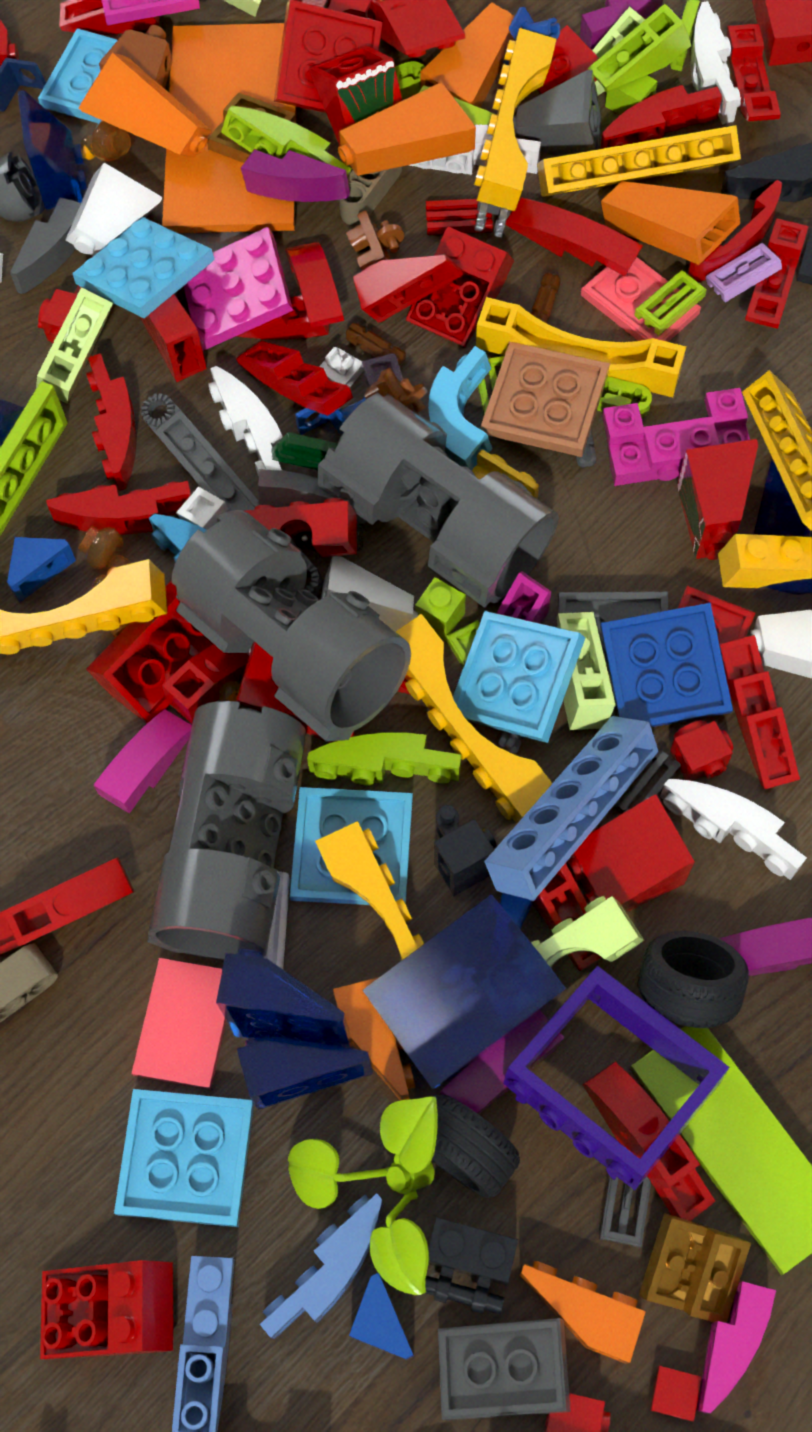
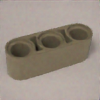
[339,167,402,225]
[0,943,58,1023]

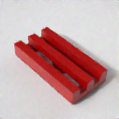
[426,199,493,235]

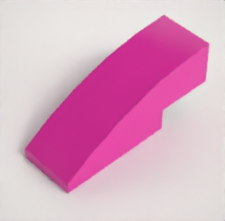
[93,709,192,814]
[696,1281,776,1413]

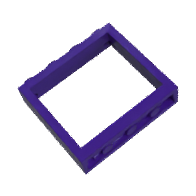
[503,966,730,1190]

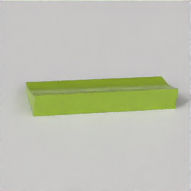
[0,381,68,536]
[630,1026,812,1275]

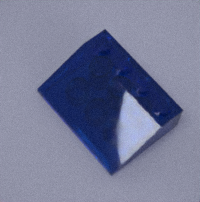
[363,894,566,1090]
[216,949,353,1054]

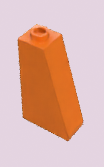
[420,2,515,108]
[78,52,212,157]
[338,82,476,176]
[601,181,741,265]

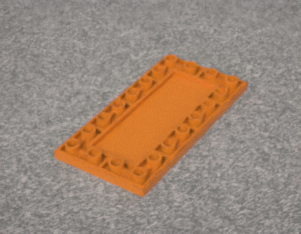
[162,23,297,233]

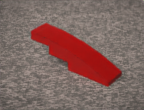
[505,197,643,277]
[236,341,354,416]
[719,635,800,789]

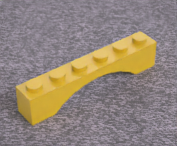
[474,28,556,211]
[476,297,686,398]
[718,534,812,588]
[0,559,167,655]
[395,614,552,824]
[315,821,463,1060]

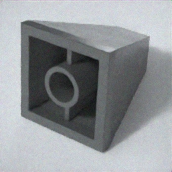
[513,70,602,156]

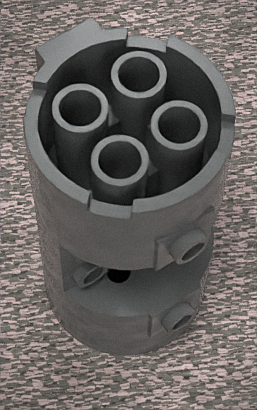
[318,393,559,608]
[172,510,411,741]
[147,701,306,961]

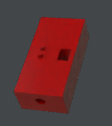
[752,0,812,66]

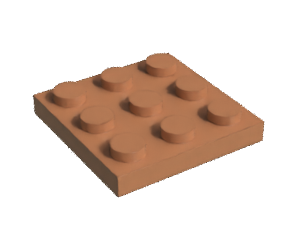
[481,342,610,457]

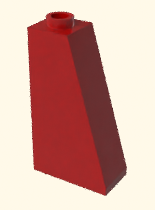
[139,294,207,383]

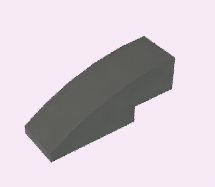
[10,198,81,294]
[258,469,366,524]

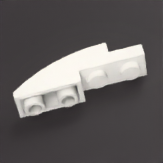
[690,1,741,124]
[409,125,541,175]
[208,366,283,476]
[660,779,807,880]

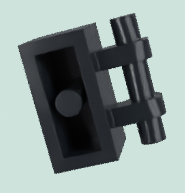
[434,805,497,896]
[425,1217,518,1314]

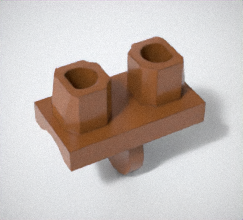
[346,210,405,271]
[364,367,427,415]

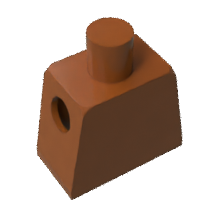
[99,25,172,89]

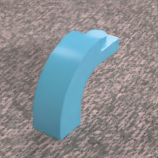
[428,346,493,471]

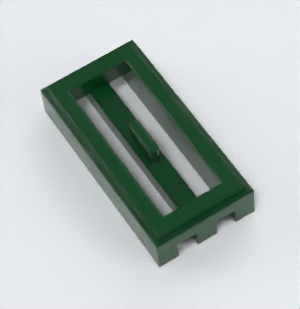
[271,432,338,470]

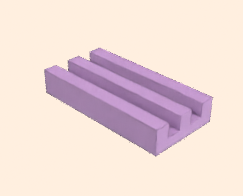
[706,243,782,302]

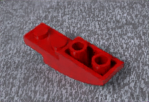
[600,85,722,149]
[86,353,137,491]
[46,481,192,535]
[0,857,135,955]
[582,1062,716,1221]

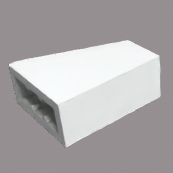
[66,163,162,256]
[321,556,418,631]
[749,610,812,678]

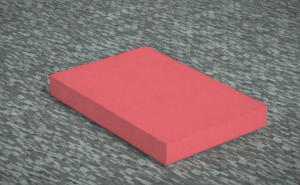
[581,257,701,342]
[131,958,237,1090]

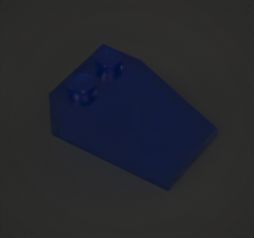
[18,90,88,210]
[237,1035,373,1110]

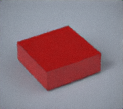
[650,1366,702,1422]

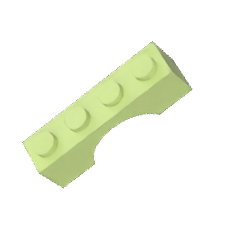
[479,896,644,1027]

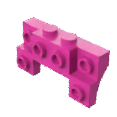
[602,388,750,486]

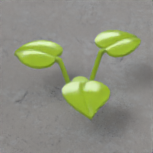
[288,1096,438,1295]

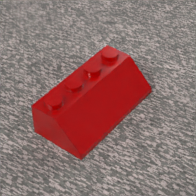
[86,580,214,724]

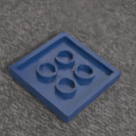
[600,603,733,727]

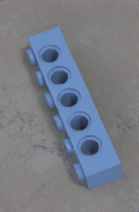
[484,716,659,901]

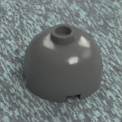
[0,152,44,222]

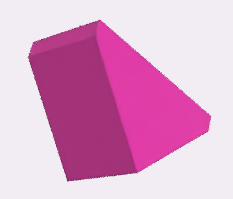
[496,571,551,624]

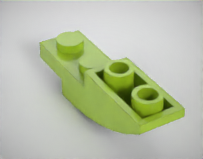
[221,105,352,177]
[307,733,461,786]

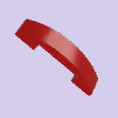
[727,24,781,121]
[688,180,782,282]
[745,218,809,329]
[285,241,344,328]

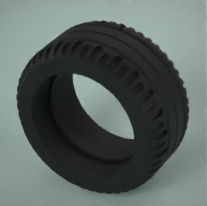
[638,931,749,1028]
[432,1094,520,1198]

